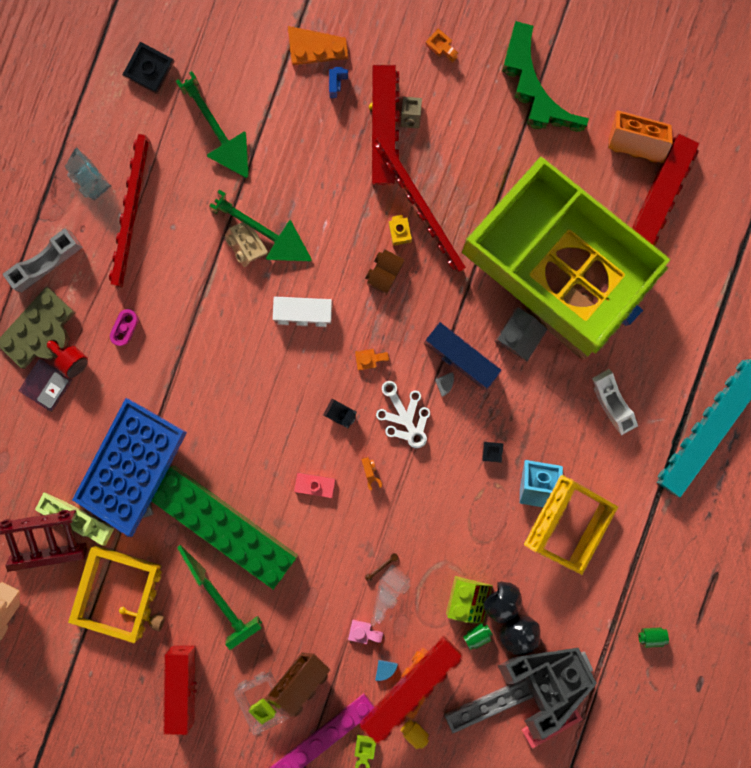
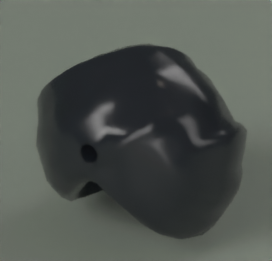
[483,581,522,623]
[499,615,540,655]

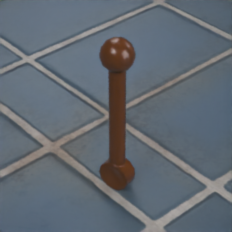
[365,553,398,581]

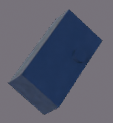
[424,322,502,390]

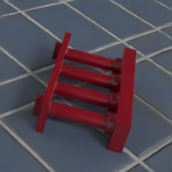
[0,510,88,572]

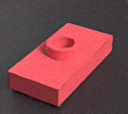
[294,473,335,498]

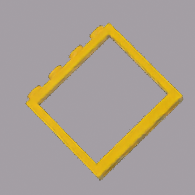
[524,475,618,575]
[68,545,162,643]

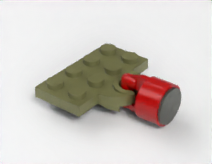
[0,286,88,378]

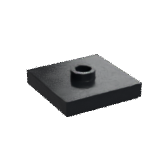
[122,42,175,94]

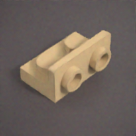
[225,222,268,267]

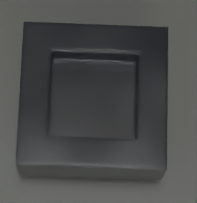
[482,442,503,463]

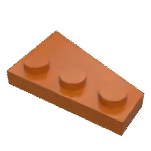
[288,26,348,65]

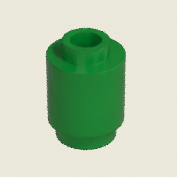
[463,623,493,650]
[638,627,669,648]

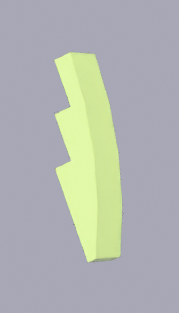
[35,493,114,545]

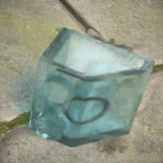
[65,148,111,200]

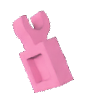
[348,620,383,644]

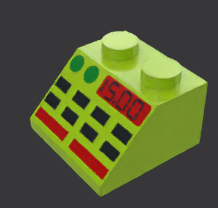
[446,576,492,623]

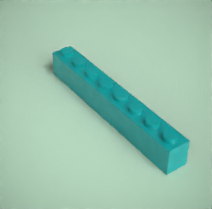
[656,359,751,497]

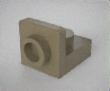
[401,97,422,128]

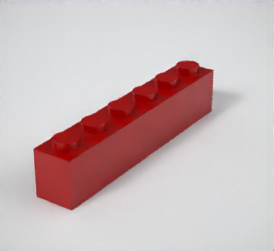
[372,65,399,185]
[632,134,700,246]
[360,636,462,745]

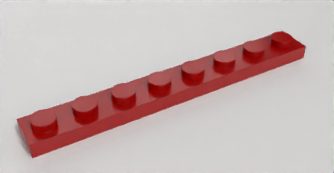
[109,134,150,288]
[375,134,466,272]

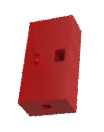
[163,645,197,735]

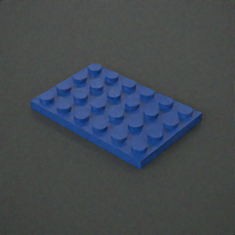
[72,398,187,537]

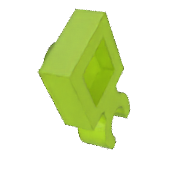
[354,735,376,768]

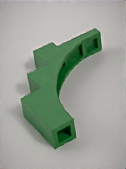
[502,21,589,132]

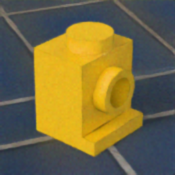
[388,215,412,246]

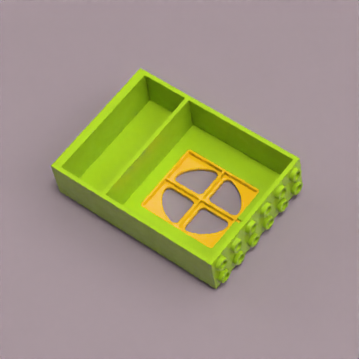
[462,156,671,356]

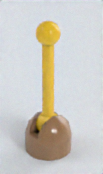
[119,607,165,632]

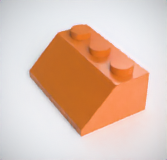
[608,110,672,163]

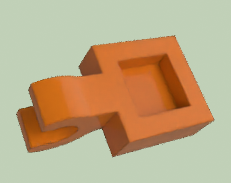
[425,28,458,63]
[355,349,389,371]
[361,456,382,491]

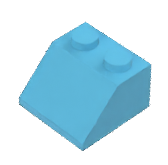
[519,460,563,507]

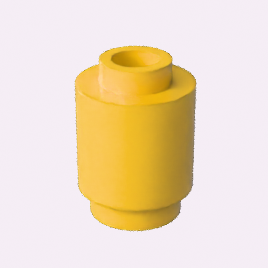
[400,719,429,749]

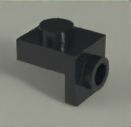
[323,399,357,429]

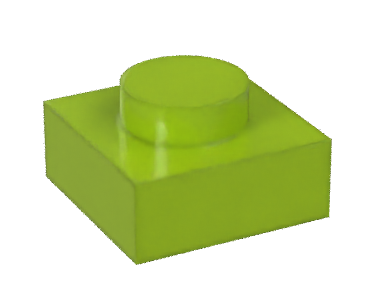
[248,698,277,725]

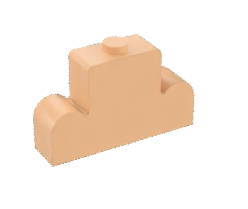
[0,582,20,641]

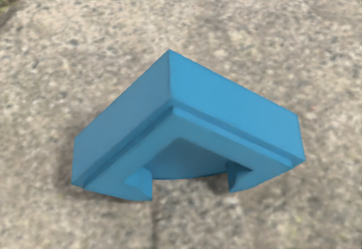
[375,660,398,681]

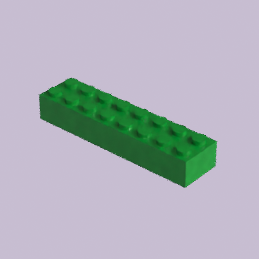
[152,466,298,590]

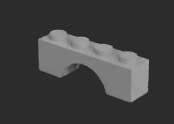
[2,228,83,292]

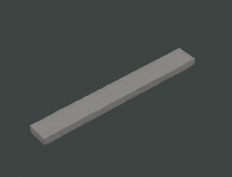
[444,651,593,733]

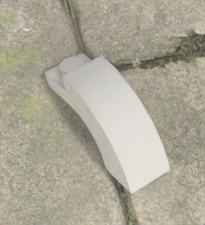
[592,369,638,435]

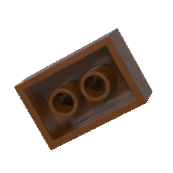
[264,652,331,718]

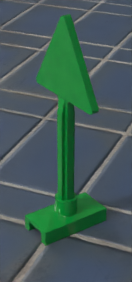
[176,71,248,178]
[209,189,312,262]
[177,545,262,650]

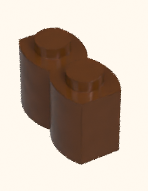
[365,249,405,295]

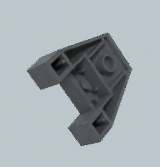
[498,648,597,740]

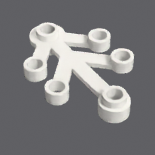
[376,381,430,449]

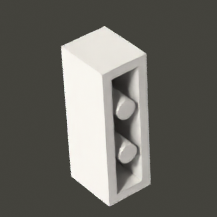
[273,297,332,327]

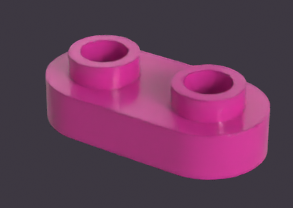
[110,309,139,346]

